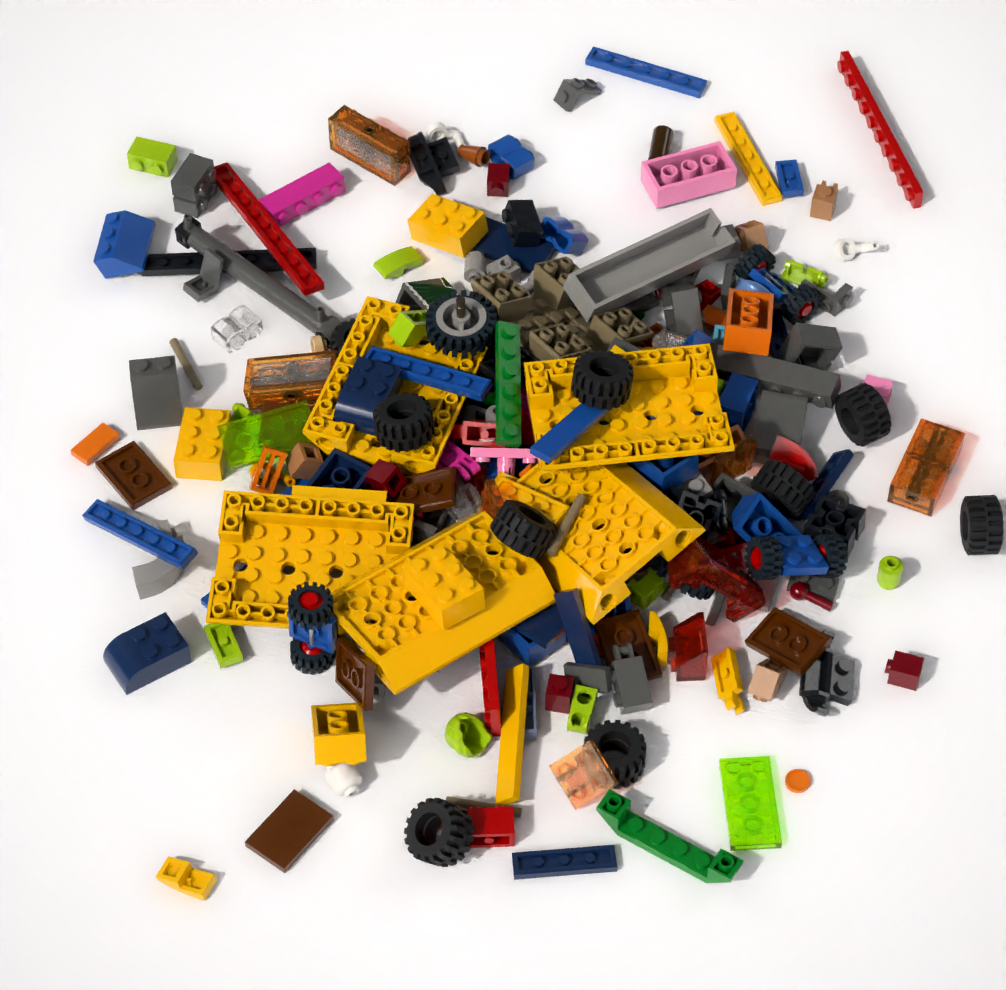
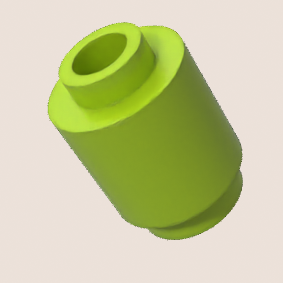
[877,556,903,590]

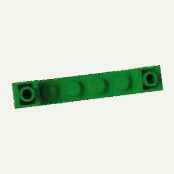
[596,789,744,883]

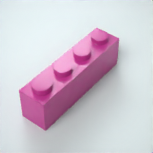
[259,162,345,227]

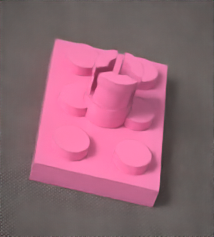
[470,447,538,477]

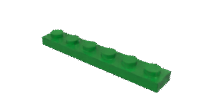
[495,320,522,448]

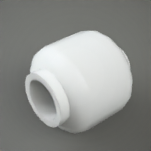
[325,763,363,798]

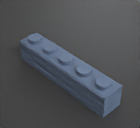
[524,667,537,740]

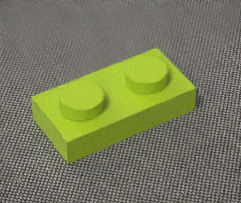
[204,623,243,669]

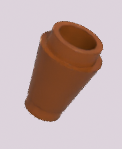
[458,144,490,167]

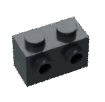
[502,200,544,247]

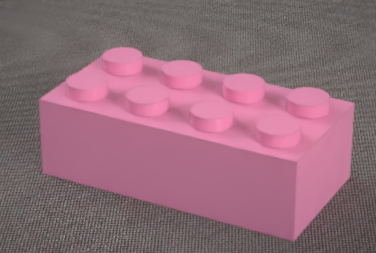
[641,141,737,209]

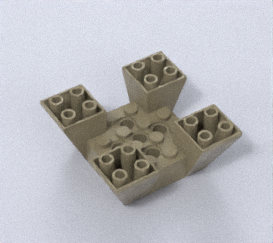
[470,257,654,361]

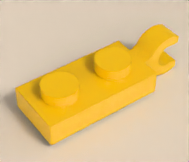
[711,647,745,715]

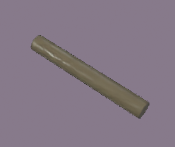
[169,338,203,390]
[546,493,586,557]
[446,796,522,818]

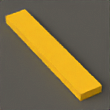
[714,111,783,206]
[495,663,529,805]

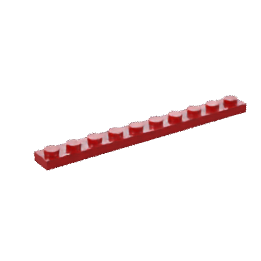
[837,50,924,209]
[214,162,325,296]

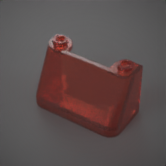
[667,536,766,623]

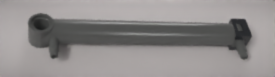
[175,214,342,347]

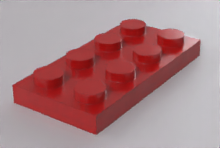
[479,638,501,737]

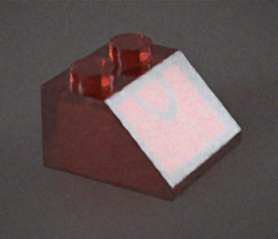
[668,612,708,682]

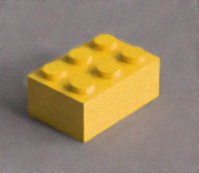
[407,194,489,258]
[173,407,232,481]
[401,544,486,630]
[311,703,366,766]

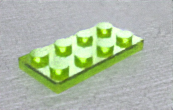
[217,400,314,471]
[719,756,782,851]

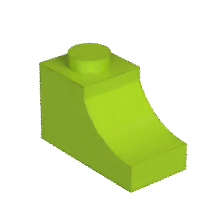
[388,310,427,347]

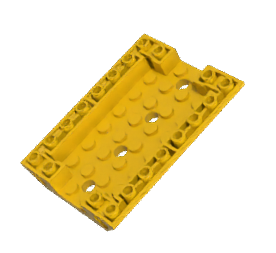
[302,296,488,475]
[524,343,735,471]
[491,463,706,625]
[206,490,414,633]
[331,511,556,695]

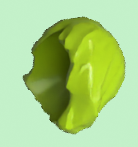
[445,712,492,758]

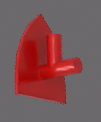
[768,435,819,481]

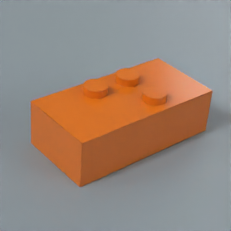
[722,288,774,356]

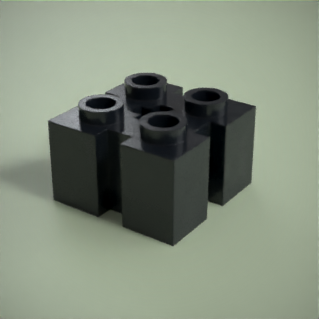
[667,485,724,549]
[803,495,866,559]

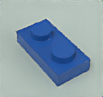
[775,159,804,197]

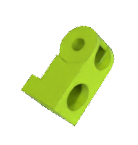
[628,567,668,610]
[567,684,598,735]

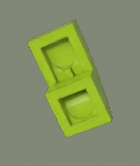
[373,246,424,279]

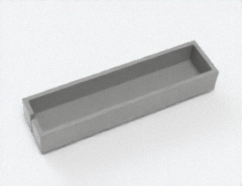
[563,208,735,323]

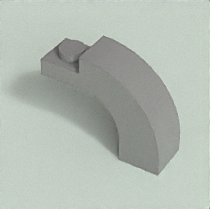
[132,519,184,600]

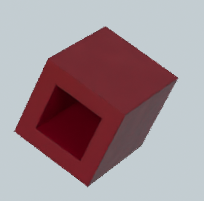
[487,163,510,197]
[365,459,408,498]
[885,650,924,691]
[545,674,574,714]

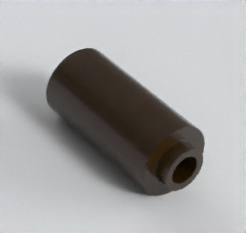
[648,125,674,160]

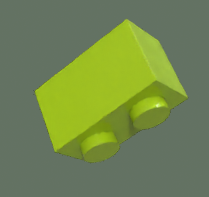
[127,136,178,178]

